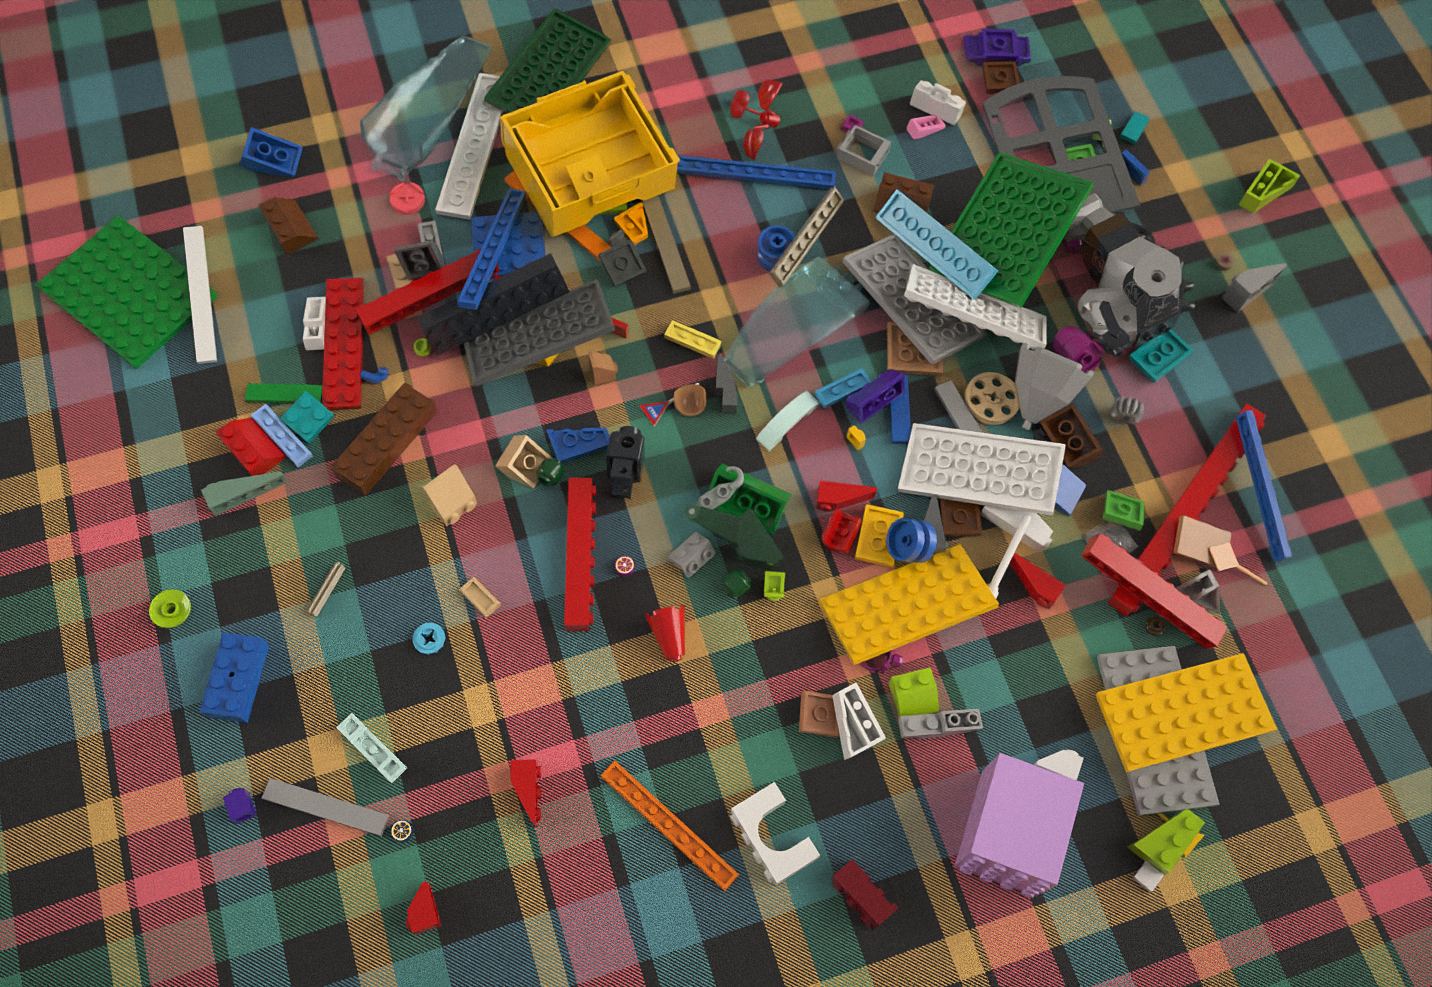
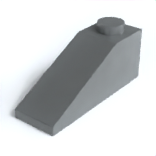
[923,495,947,555]

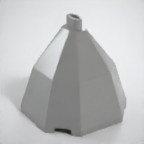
[1015,343,1094,431]

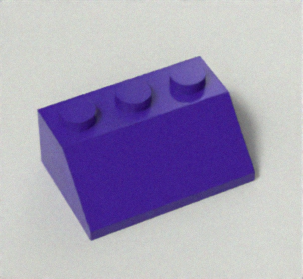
[846,369,905,424]

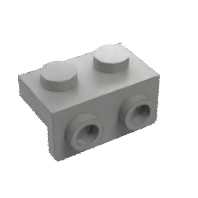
[668,532,716,578]

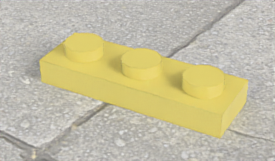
[664,320,722,359]

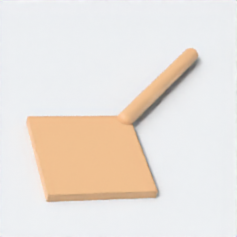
[1209,543,1267,585]

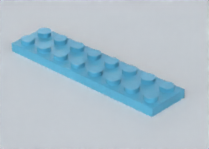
[875,189,998,299]

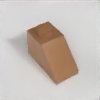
[588,351,619,386]

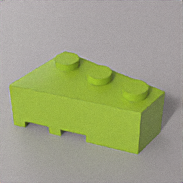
[1238,159,1300,213]

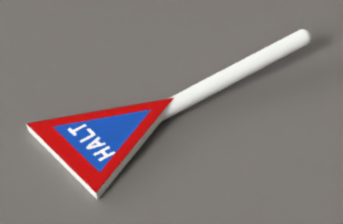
[639,383,699,427]

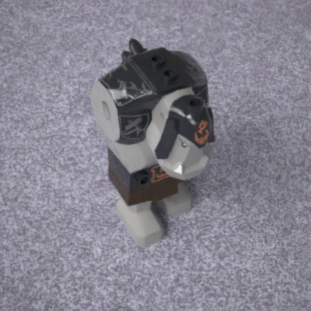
[1064,193,1196,358]

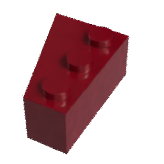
[831,859,899,930]

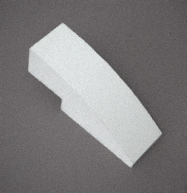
[303,297,326,350]

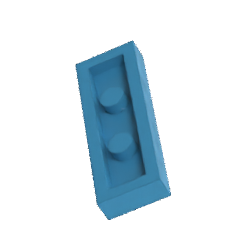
[815,368,872,409]

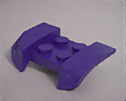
[964,29,1031,67]

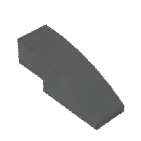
[715,355,737,414]

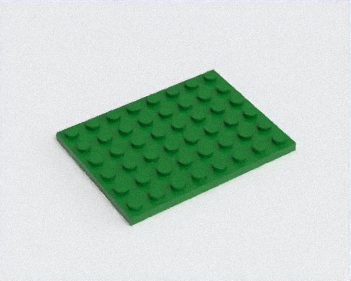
[928,152,1094,308]
[35,215,219,369]

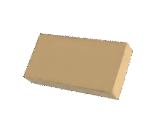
[459,577,501,618]

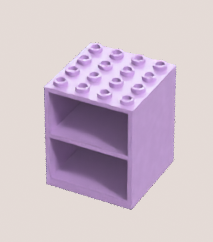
[955,753,1084,898]

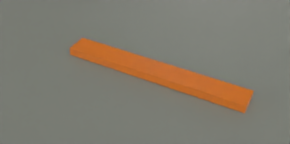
[504,171,612,263]
[600,760,739,892]

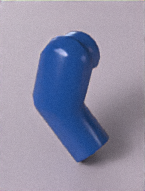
[360,367,389,384]

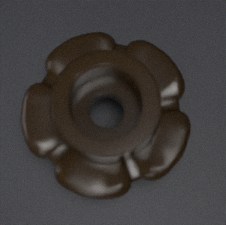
[1145,617,1165,636]

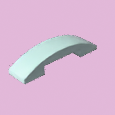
[756,391,820,451]
[336,713,407,783]

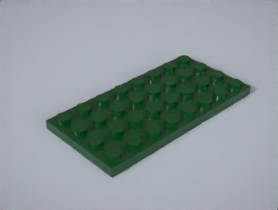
[484,8,611,114]

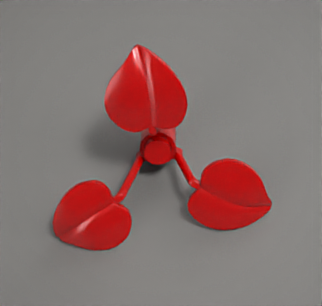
[730,80,783,160]

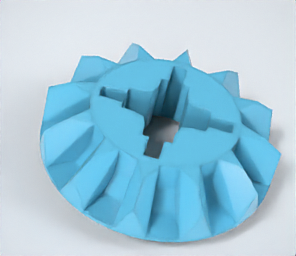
[413,623,446,655]

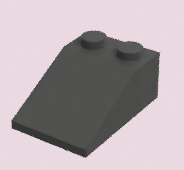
[394,241,443,280]

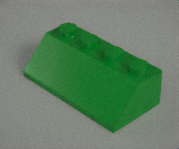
[708,464,792,535]

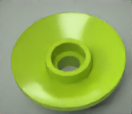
[149,589,191,628]

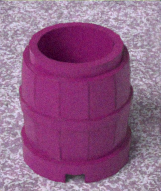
[1053,326,1104,373]

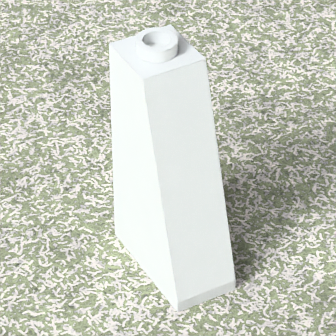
[980,505,1053,553]

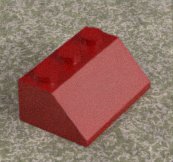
[215,418,287,476]

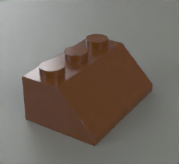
[873,172,935,213]
[258,197,319,255]
[1040,403,1102,469]

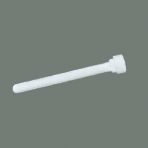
[987,514,1031,598]

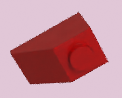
[405,881,441,935]

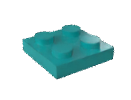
[280,391,335,444]

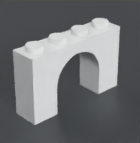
[730,782,820,886]

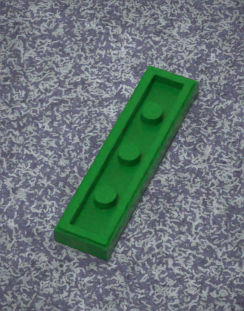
[245,383,323,404]

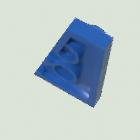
[546,427,610,463]

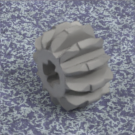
[1111,396,1145,424]

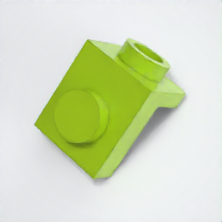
[764,571,785,601]

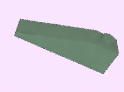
[201,471,288,516]

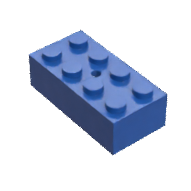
[199,632,269,723]

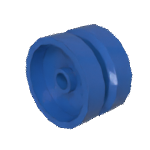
[757,225,796,271]
[886,518,937,563]

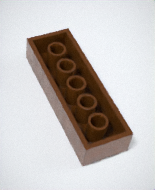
[331,383,438,496]

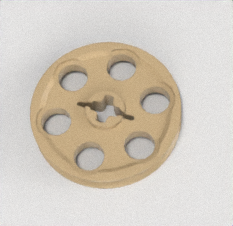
[964,372,1020,425]

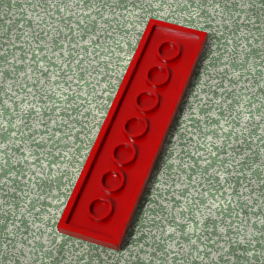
[322,277,364,411]

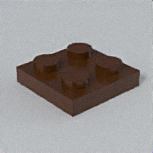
[982,61,1020,93]
[939,498,982,537]

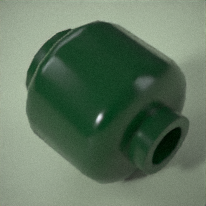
[536,458,565,487]
[722,569,751,598]

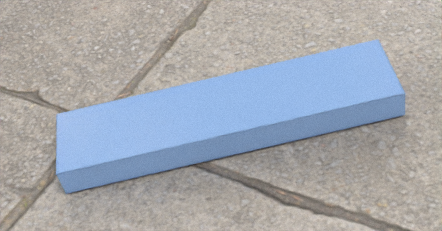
[251,404,313,468]

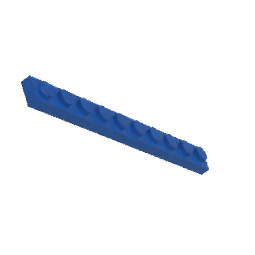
[677,155,836,189]
[457,188,526,310]

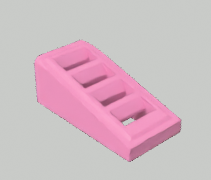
[907,115,946,140]

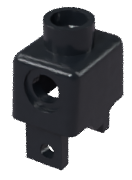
[606,426,645,499]

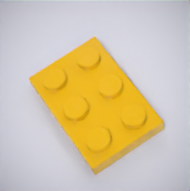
[855,504,904,568]

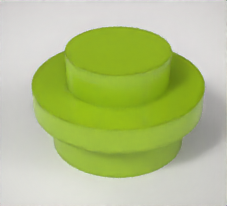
[414,338,432,357]

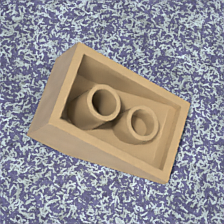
[423,464,477,527]

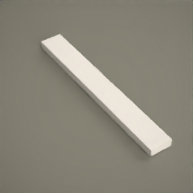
[183,226,217,364]

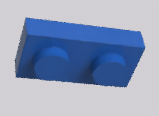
[1121,149,1150,186]

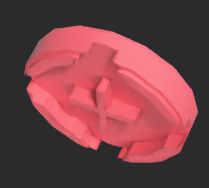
[390,183,425,215]

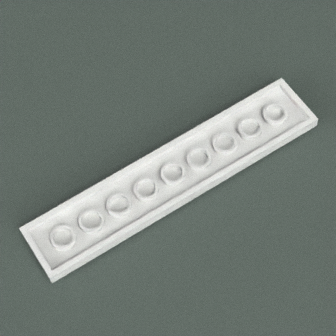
[435,73,504,220]

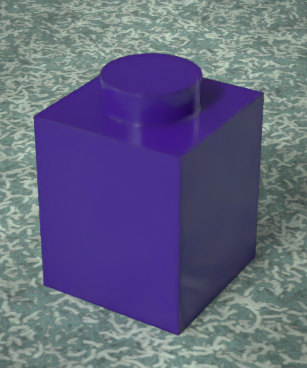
[223,788,257,824]

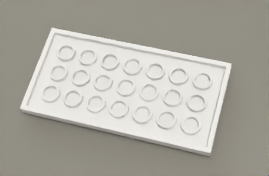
[904,264,1047,350]
[898,423,1066,516]

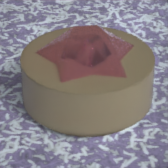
[1215,252,1234,271]

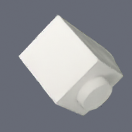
[1033,750,1084,780]

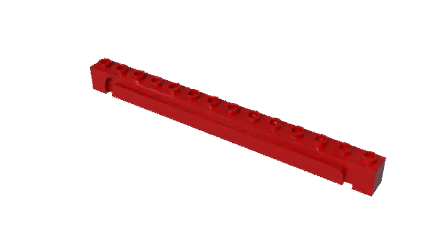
[1107,403,1266,616]

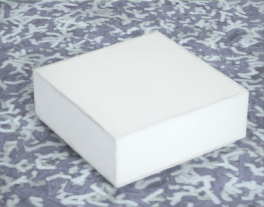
[1133,861,1164,892]

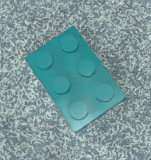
[1128,329,1194,383]

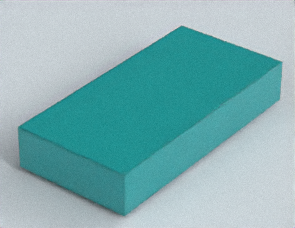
[1119,111,1150,145]

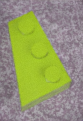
[1127,809,1205,875]

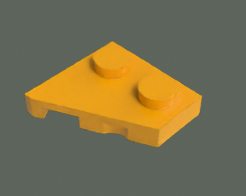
[613,202,648,245]

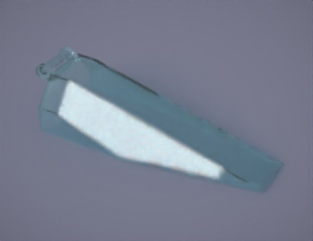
[360,35,492,181]

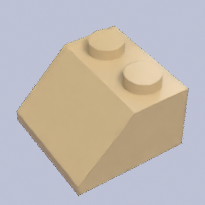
[495,435,552,489]

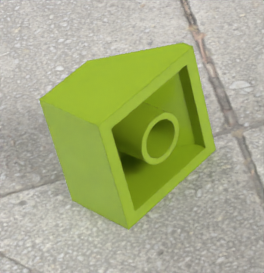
[888,667,940,717]

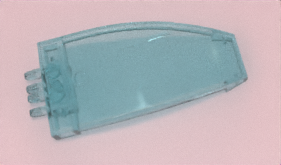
[724,256,869,387]

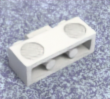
[910,81,966,125]

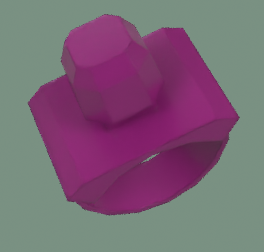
[861,650,903,673]

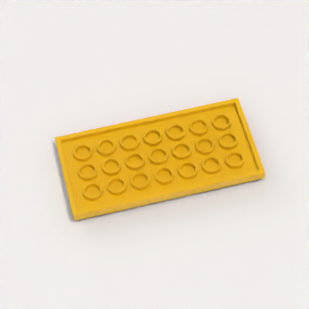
[819,544,999,665]
[1095,653,1277,773]

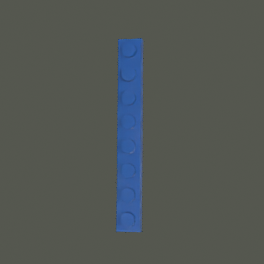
[1236,410,1292,562]

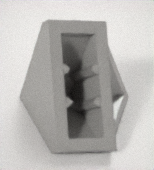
[1176,570,1220,613]

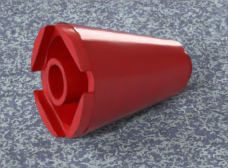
[645,605,685,662]

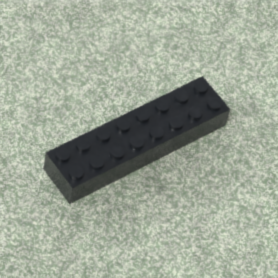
[417,253,570,356]

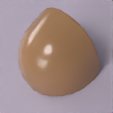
[674,384,706,416]

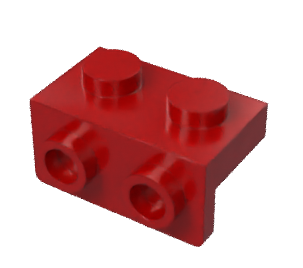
[822,508,862,554]

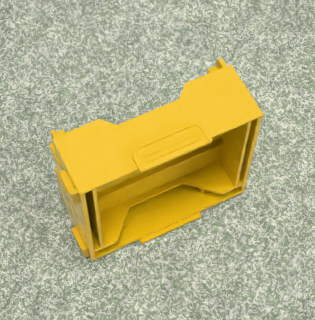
[500,71,680,238]

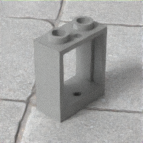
[837,125,891,176]

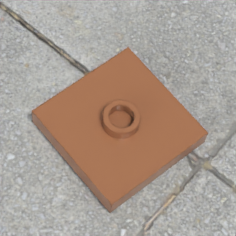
[799,690,840,738]

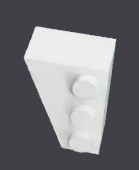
[832,683,886,760]

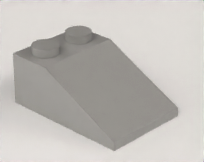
[1222,263,1288,313]

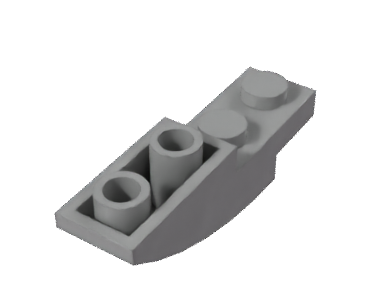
[898,709,983,739]

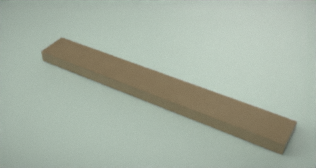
[769,187,844,287]
[641,196,691,294]

